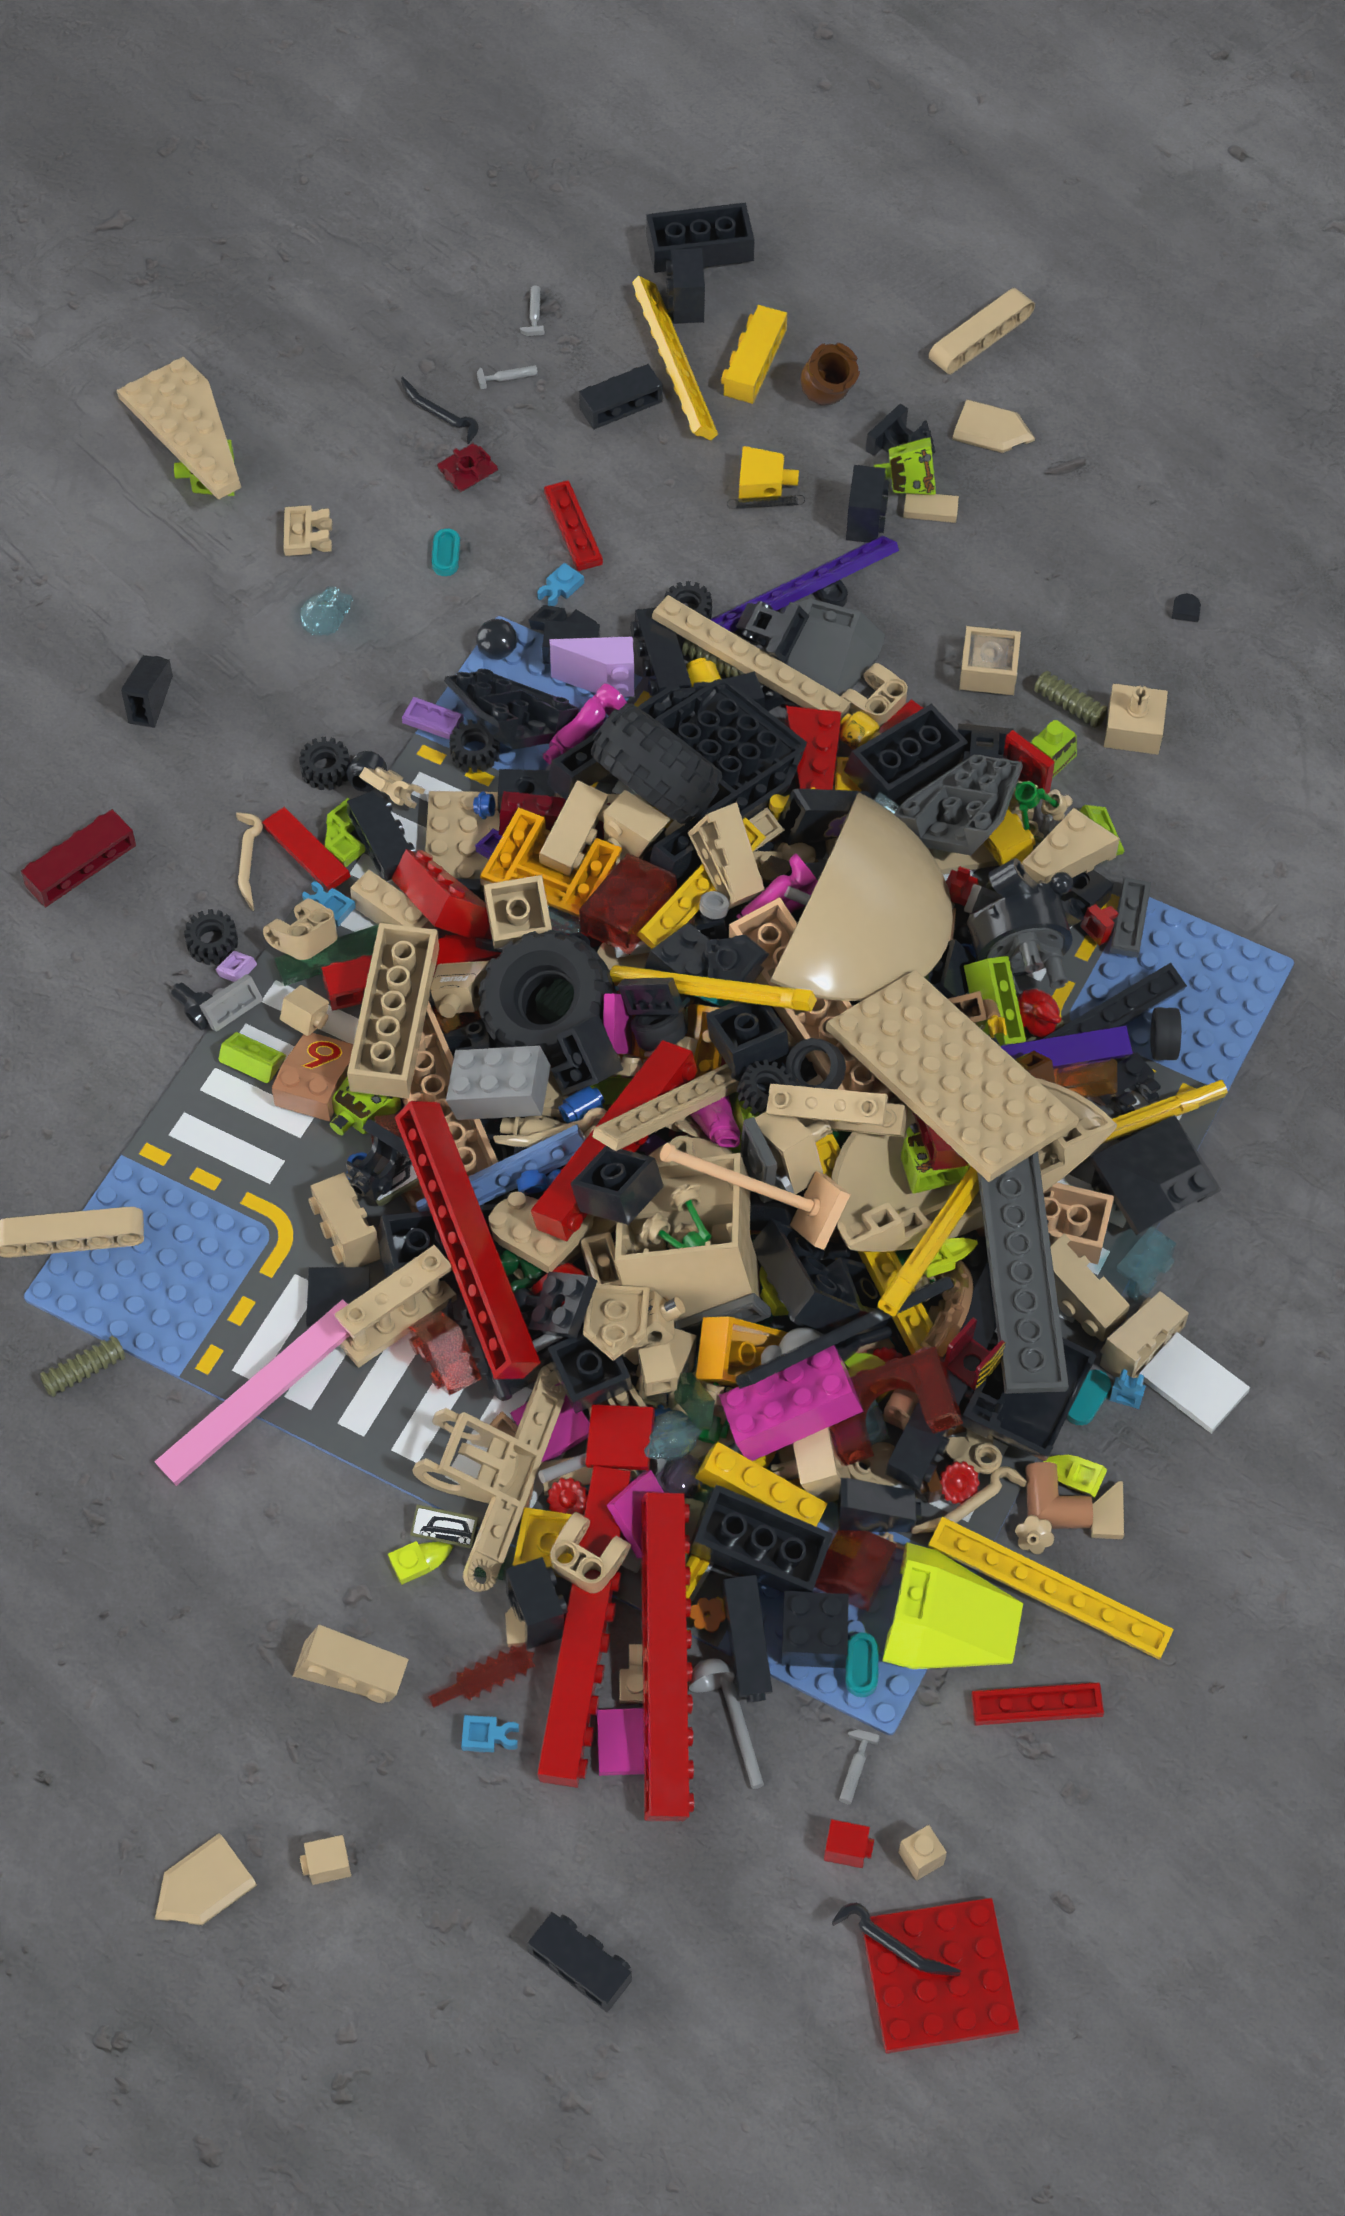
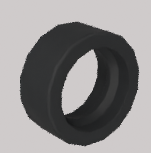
[785,1038,846,1090]

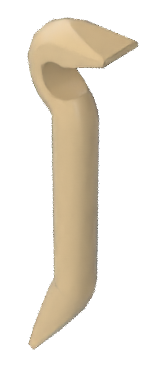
[236,812,263,911]
[493,1108,607,1147]
[911,1466,1027,1534]

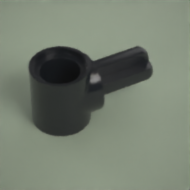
[171,982,213,1030]

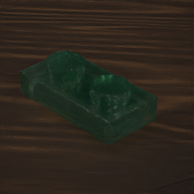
[675,1372,715,1430]

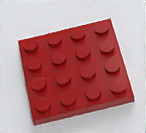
[863,1898,1019,2054]

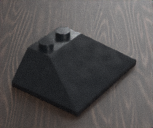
[1089,1115,1221,1235]

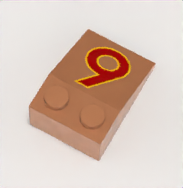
[272,1033,353,1122]

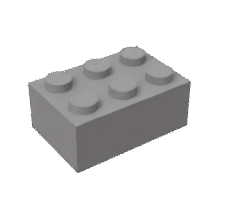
[446,1046,550,1120]

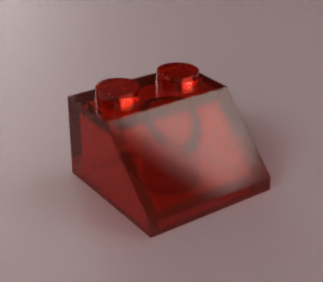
[814,1530,897,1612]

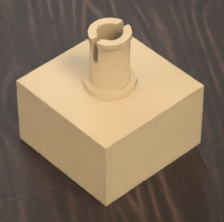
[1104,684,1168,755]
[484,875,552,949]
[755,1112,832,1194]
[771,1425,851,1503]

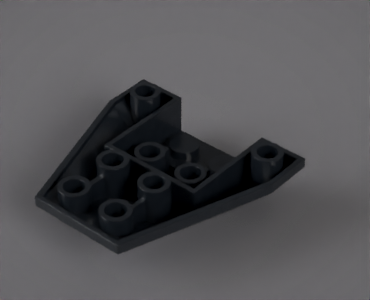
[444,669,579,750]

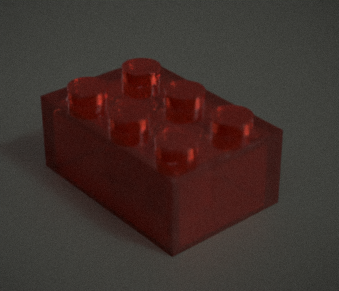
[579,853,677,955]

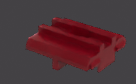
[437,443,498,492]

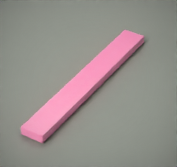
[154,1299,350,1486]

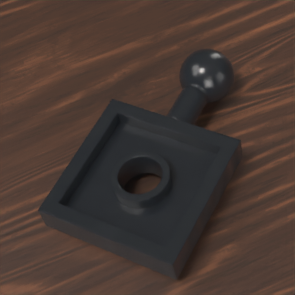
[513,1271,598,1338]

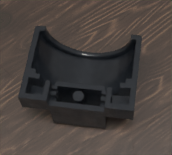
[959,1337,1096,1461]

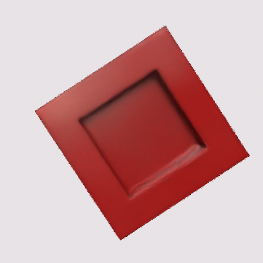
[946,866,978,906]
[1080,904,1119,945]

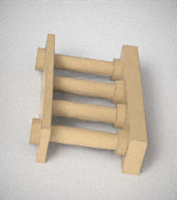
[766,1084,908,1137]
[334,1245,457,1368]

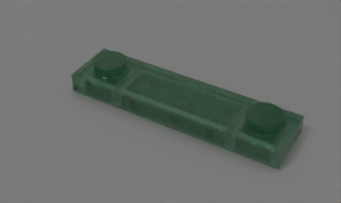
[274,924,379,986]

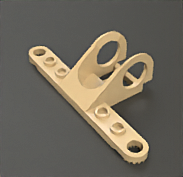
[413,1362,566,1592]

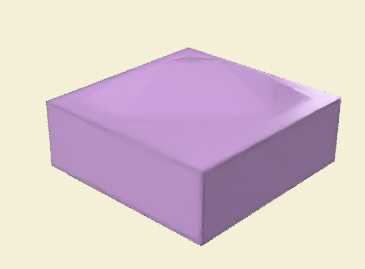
[215,951,257,982]

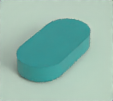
[432,528,461,576]
[1067,1369,1111,1426]
[845,1632,879,1697]

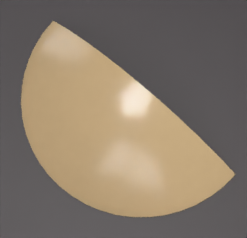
[770,792,953,1001]
[832,1078,1117,1252]

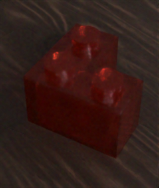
[408,1311,482,1396]

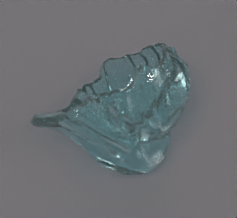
[300,586,353,635]
[644,1410,703,1461]

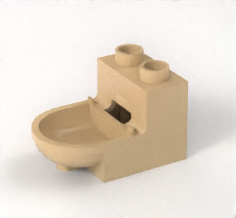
[615,1136,760,1328]

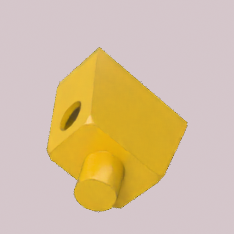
[739,446,799,502]

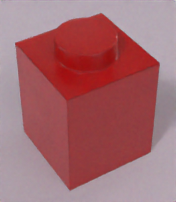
[824,1819,875,1869]

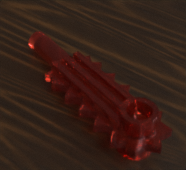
[428,1644,535,1708]

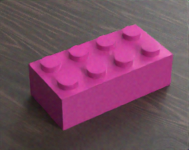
[719,1345,863,1461]

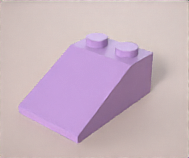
[550,637,634,698]

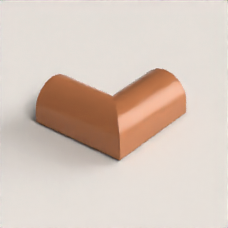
[1025,1462,1093,1529]

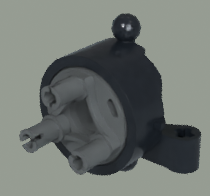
[953,858,1084,996]

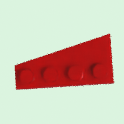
[785,706,842,790]
[391,849,490,940]

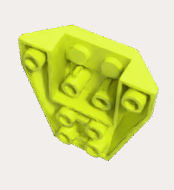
[882,1542,1023,1669]

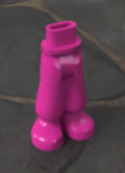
[543,683,627,765]
[736,853,818,919]
[690,1079,741,1147]

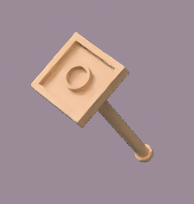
[660,1143,850,1250]

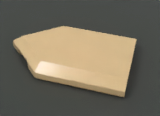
[952,399,1035,453]
[583,1285,650,1360]
[155,1833,257,1925]

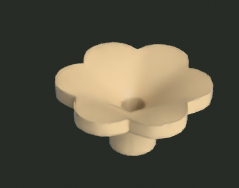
[1015,1515,1054,1554]

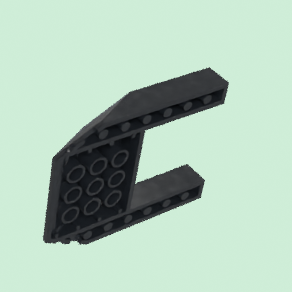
[547,678,807,885]

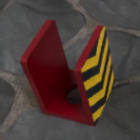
[944,1317,1006,1390]

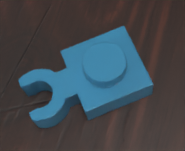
[537,563,584,606]
[302,881,356,927]
[1109,1369,1146,1409]
[461,1715,519,1753]

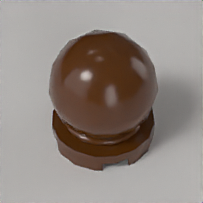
[800,342,860,406]

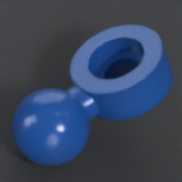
[516,1169,562,1195]

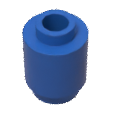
[558,1086,605,1124]

